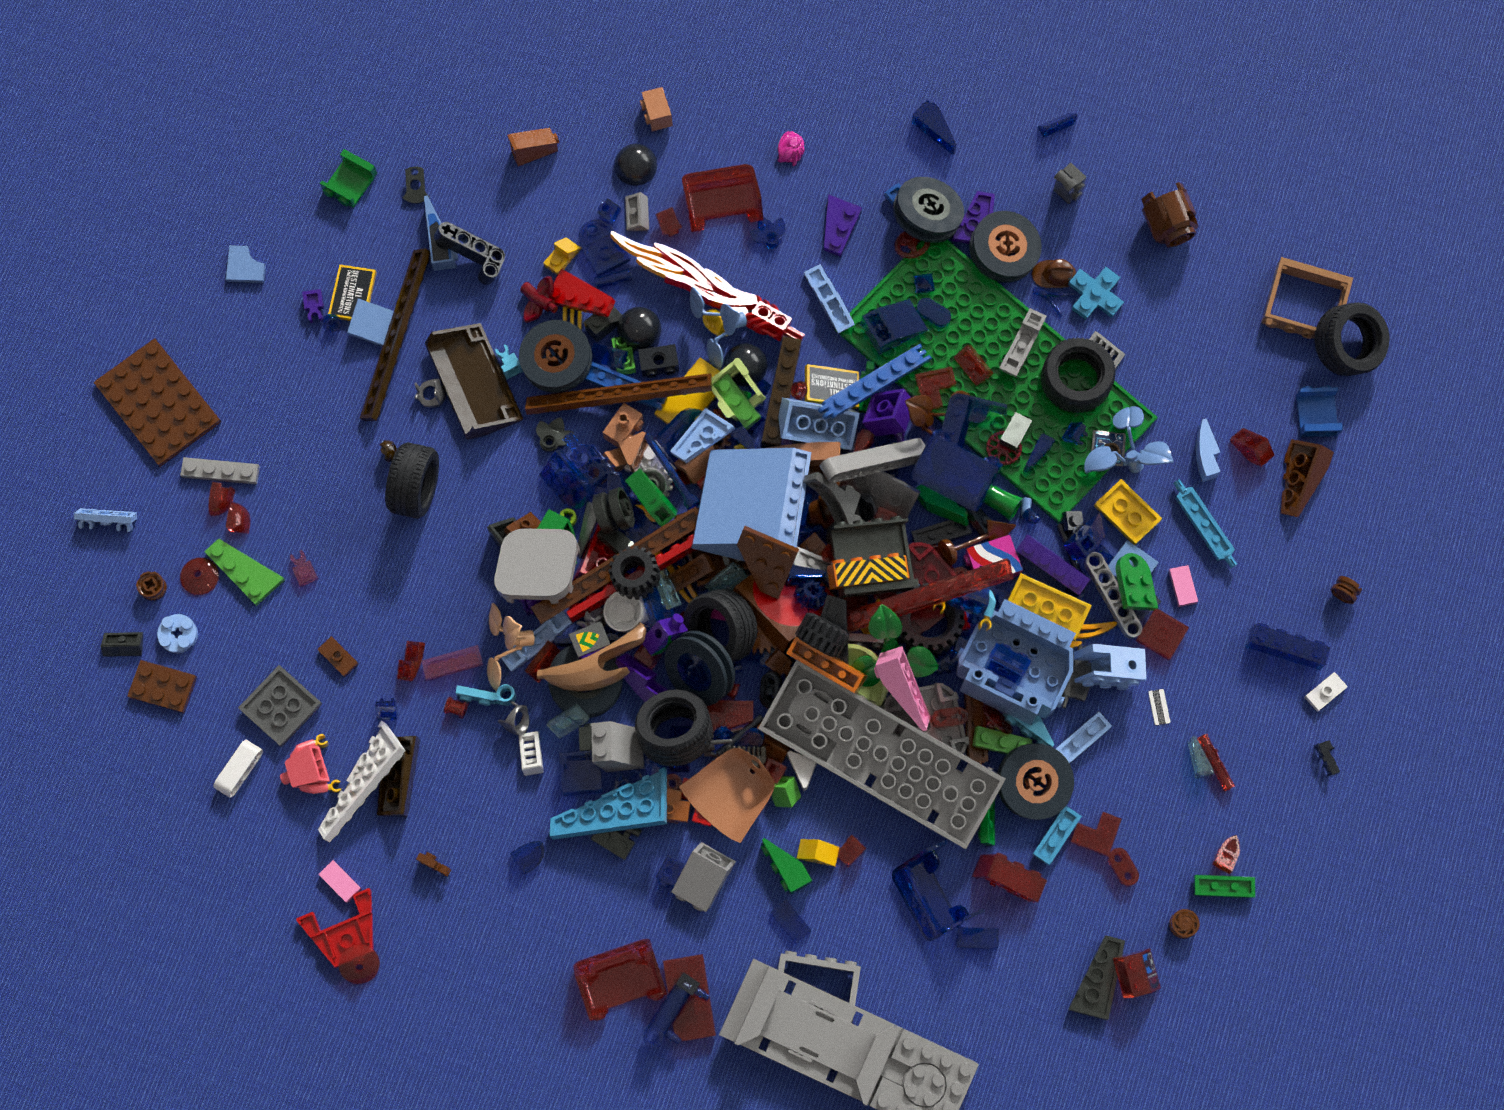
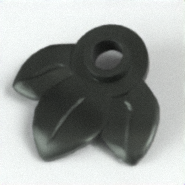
[536,417,574,452]

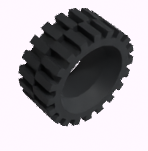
[895,583,965,656]

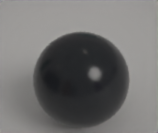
[614,144,658,186]
[617,307,662,351]
[723,343,768,387]

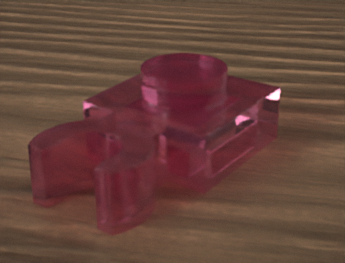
[290,550,318,587]

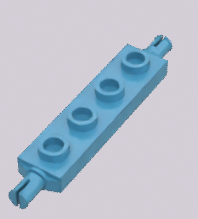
[1173,479,1237,569]

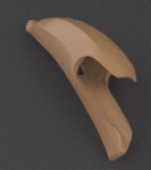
[537,622,646,691]

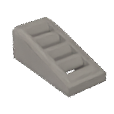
[1089,331,1125,369]

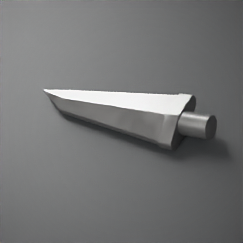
[578,494,597,559]

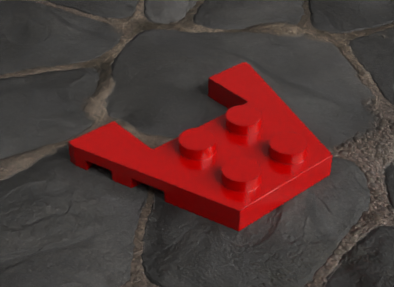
[296,888,374,968]

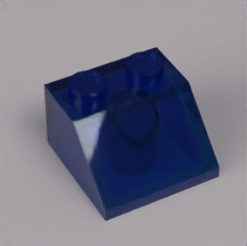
[984,643,1032,686]

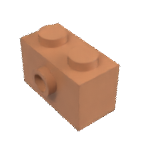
[640,87,673,131]

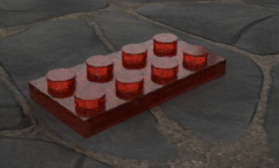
[663,954,716,1043]

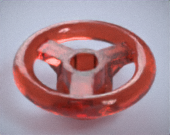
[894,231,930,259]

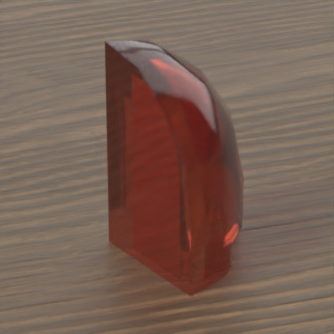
[208,482,235,516]
[226,502,250,533]

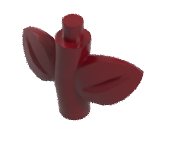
[520,276,558,323]

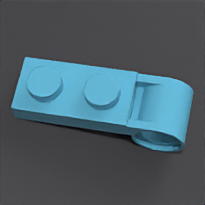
[455,684,516,706]

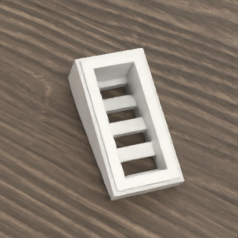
[519,731,544,776]

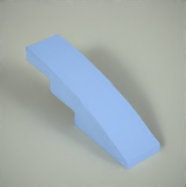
[804,264,855,334]

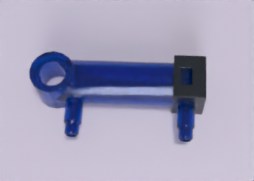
[642,971,710,1048]

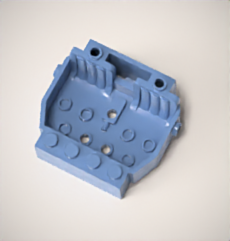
[956,599,1076,725]

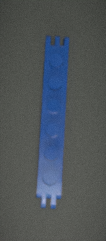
[818,344,932,419]
[543,348,666,411]

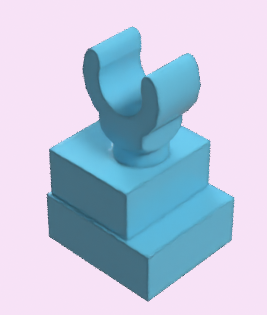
[495,345,523,379]

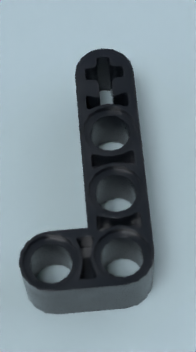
[434,222,505,285]

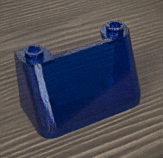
[910,429,1003,511]

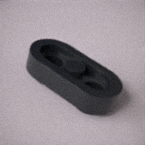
[759,670,782,708]

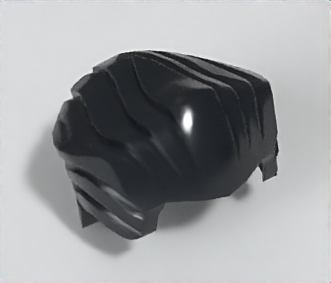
[855,493,877,522]

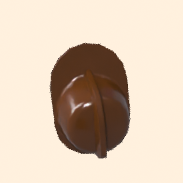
[1032,259,1076,288]
[807,499,831,529]

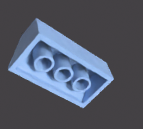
[778,397,860,450]

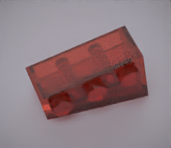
[972,853,1047,902]

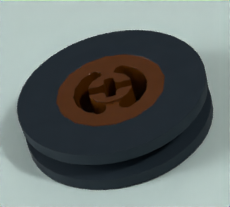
[519,320,592,393]

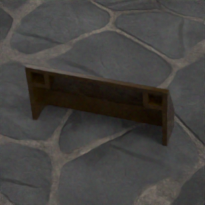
[425,323,523,440]

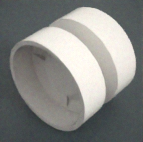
[603,592,653,633]

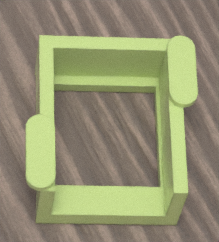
[712,358,766,421]

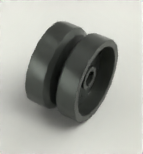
[593,487,635,535]

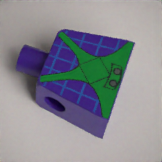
[642,614,688,656]

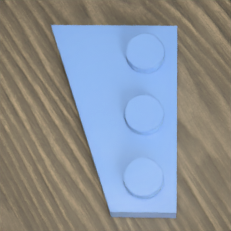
[670,408,735,463]

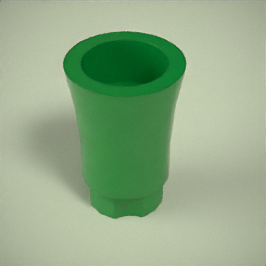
[979,483,1023,521]

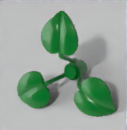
[852,604,939,687]

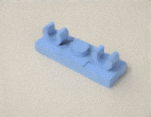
[74,508,137,532]

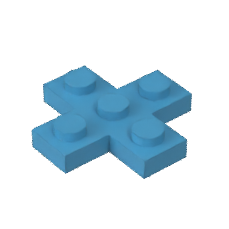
[1068,267,1124,320]

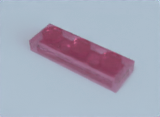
[421,645,483,681]

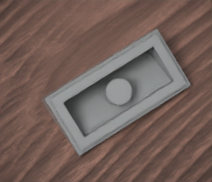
[625,192,649,231]

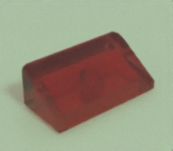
[954,345,994,386]

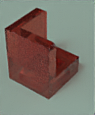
[838,835,866,868]

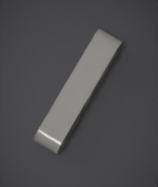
[1084,552,1142,639]

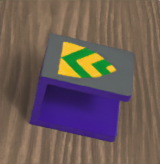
[569,622,610,660]

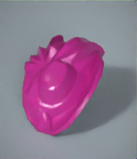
[778,131,805,166]

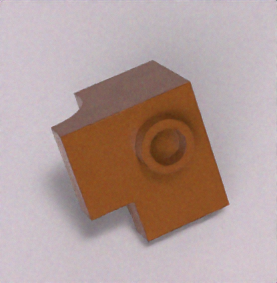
[667,789,690,824]

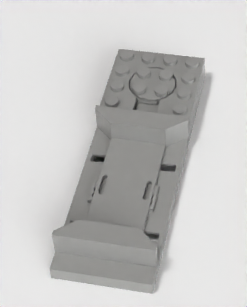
[758,660,1006,849]
[719,958,979,1110]

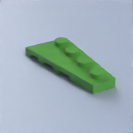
[204,539,285,606]

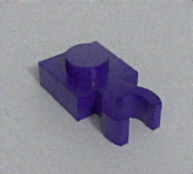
[302,289,324,323]

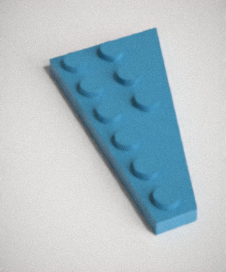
[550,767,667,840]

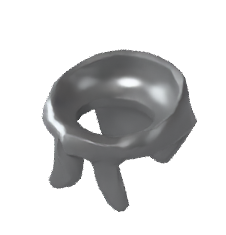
[414,379,446,408]
[576,607,607,628]
[498,701,529,736]

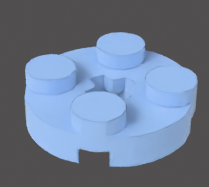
[157,614,198,654]

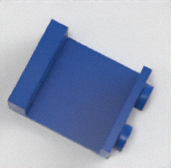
[1296,385,1343,437]

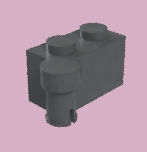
[1053,163,1087,204]

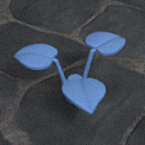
[690,287,747,371]
[1084,406,1173,473]

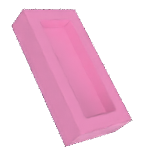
[1169,565,1198,607]
[319,860,361,903]

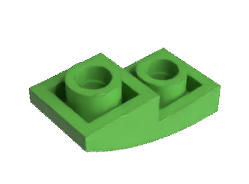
[611,337,636,375]

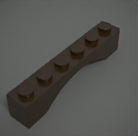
[762,336,802,448]

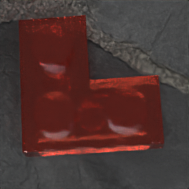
[915,366,957,410]
[1070,812,1122,857]

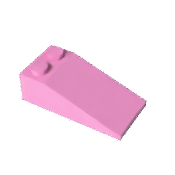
[874,646,930,731]

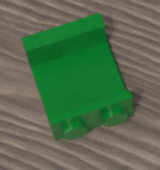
[320,149,377,208]

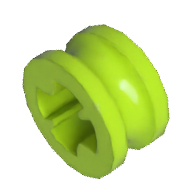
[560,508,577,526]

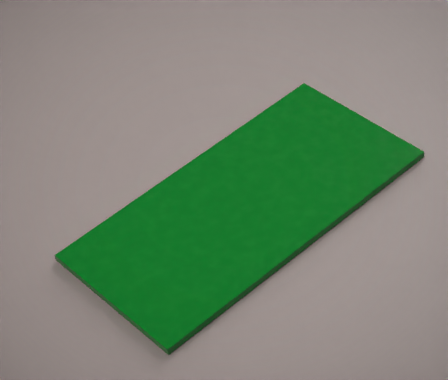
[834,240,1158,524]

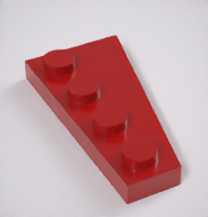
[550,269,616,317]

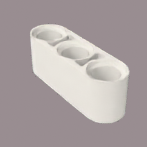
[213,740,263,798]

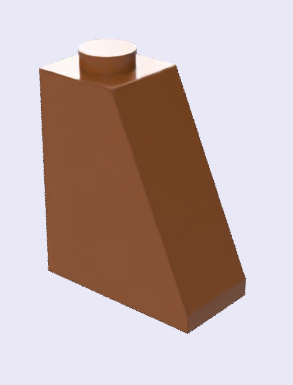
[508,128,559,167]

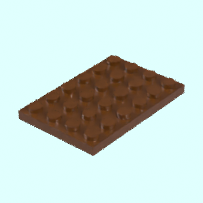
[94,338,221,467]

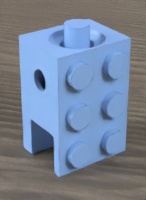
[1074,644,1146,690]

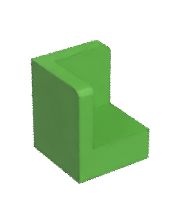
[772,776,801,807]

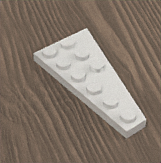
[318,721,405,843]

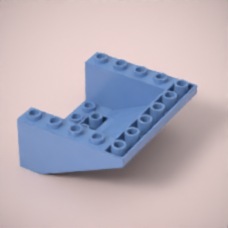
[691,448,812,561]

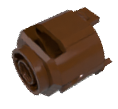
[1141,182,1198,247]

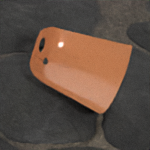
[679,748,775,843]

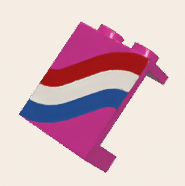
[963,535,1023,589]

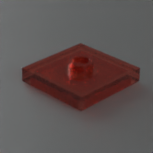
[1135,609,1189,660]

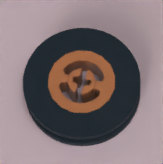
[969,211,1042,282]
[997,744,1074,820]

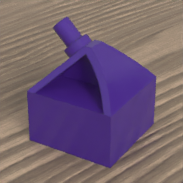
[863,389,911,443]

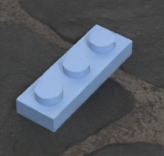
[1056,712,1112,764]

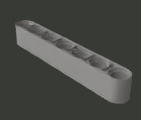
[820,438,931,483]

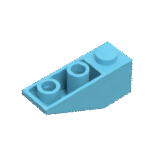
[1003,713,1054,747]

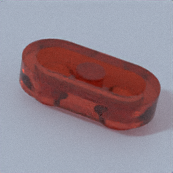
[1108,848,1139,886]

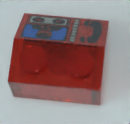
[1113,948,1161,998]

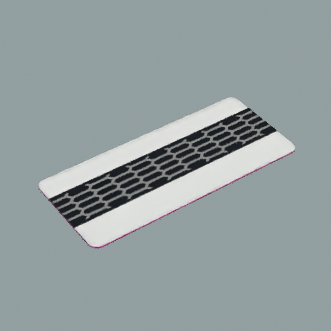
[1149,689,1170,725]

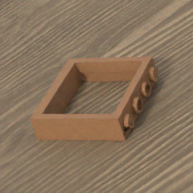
[1261,257,1353,339]

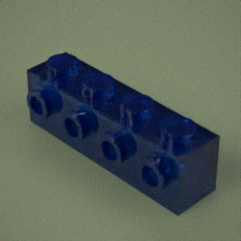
[1245,623,1330,670]

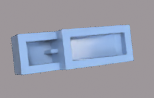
[1196,418,1220,482]

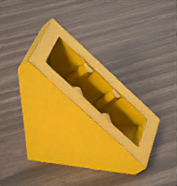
[796,839,840,867]

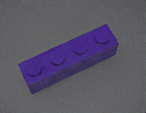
[1016,535,1092,595]

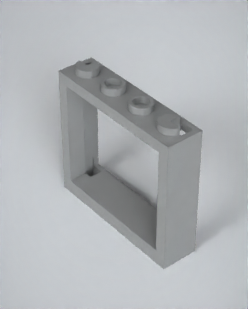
[778,951,861,1023]

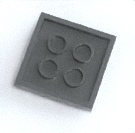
[238,665,322,747]

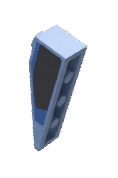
[424,196,459,271]

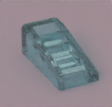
[1187,736,1214,779]

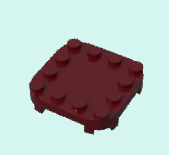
[873,542,963,635]

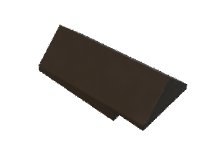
[377,736,420,817]

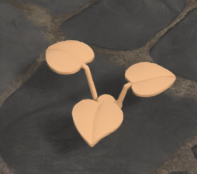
[487,603,535,692]

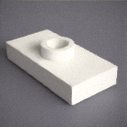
[1305,672,1348,712]

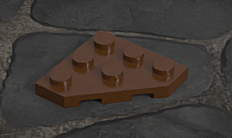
[737,526,799,599]

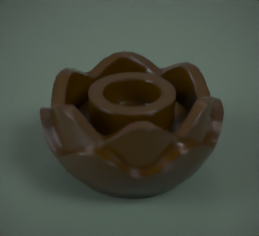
[380,440,397,462]

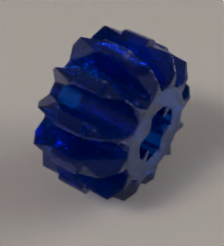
[794,578,828,612]

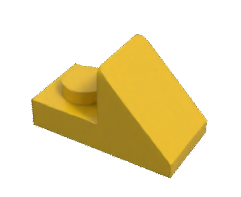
[543,237,581,275]

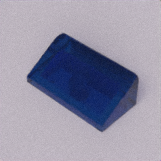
[1038,113,1078,137]

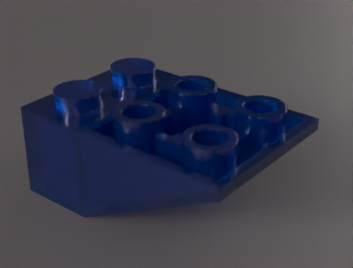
[861,299,928,355]

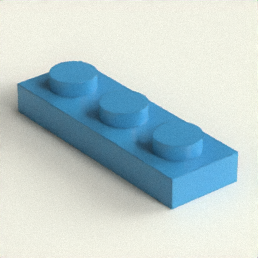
[1032,806,1082,866]

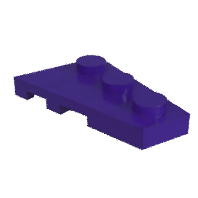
[952,191,995,244]
[824,194,862,257]

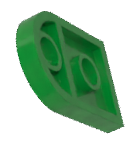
[1115,553,1158,611]

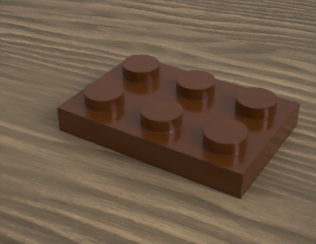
[127,660,197,713]

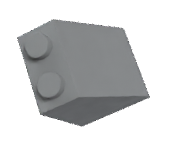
[591,721,644,772]
[672,842,736,912]

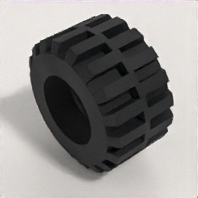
[608,546,661,600]
[795,613,850,658]

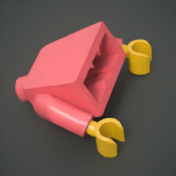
[280,734,342,794]

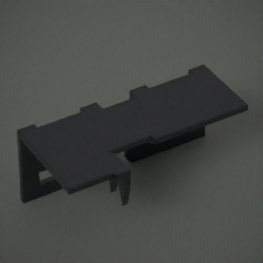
[1315,740,1340,776]

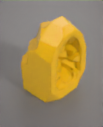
[702,309,728,336]

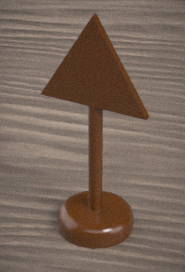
[938,520,1016,566]

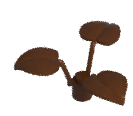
[905,390,971,474]

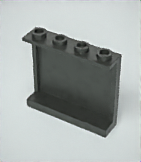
[829,516,919,598]

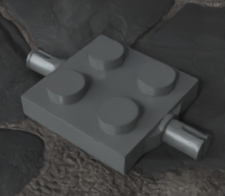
[1061,645,1091,709]

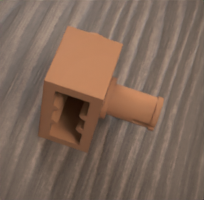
[603,403,644,448]

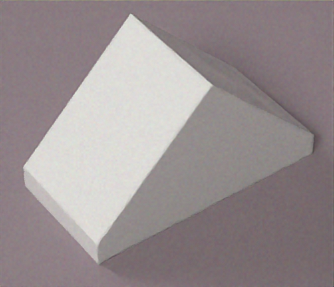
[787,751,817,791]

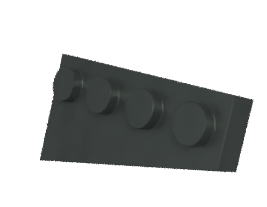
[1068,935,1125,1020]

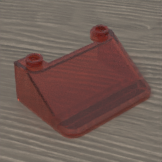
[682,164,763,232]

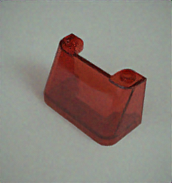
[573,939,667,1021]

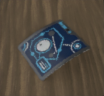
[1091,430,1126,466]

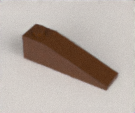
[1281,439,1334,518]

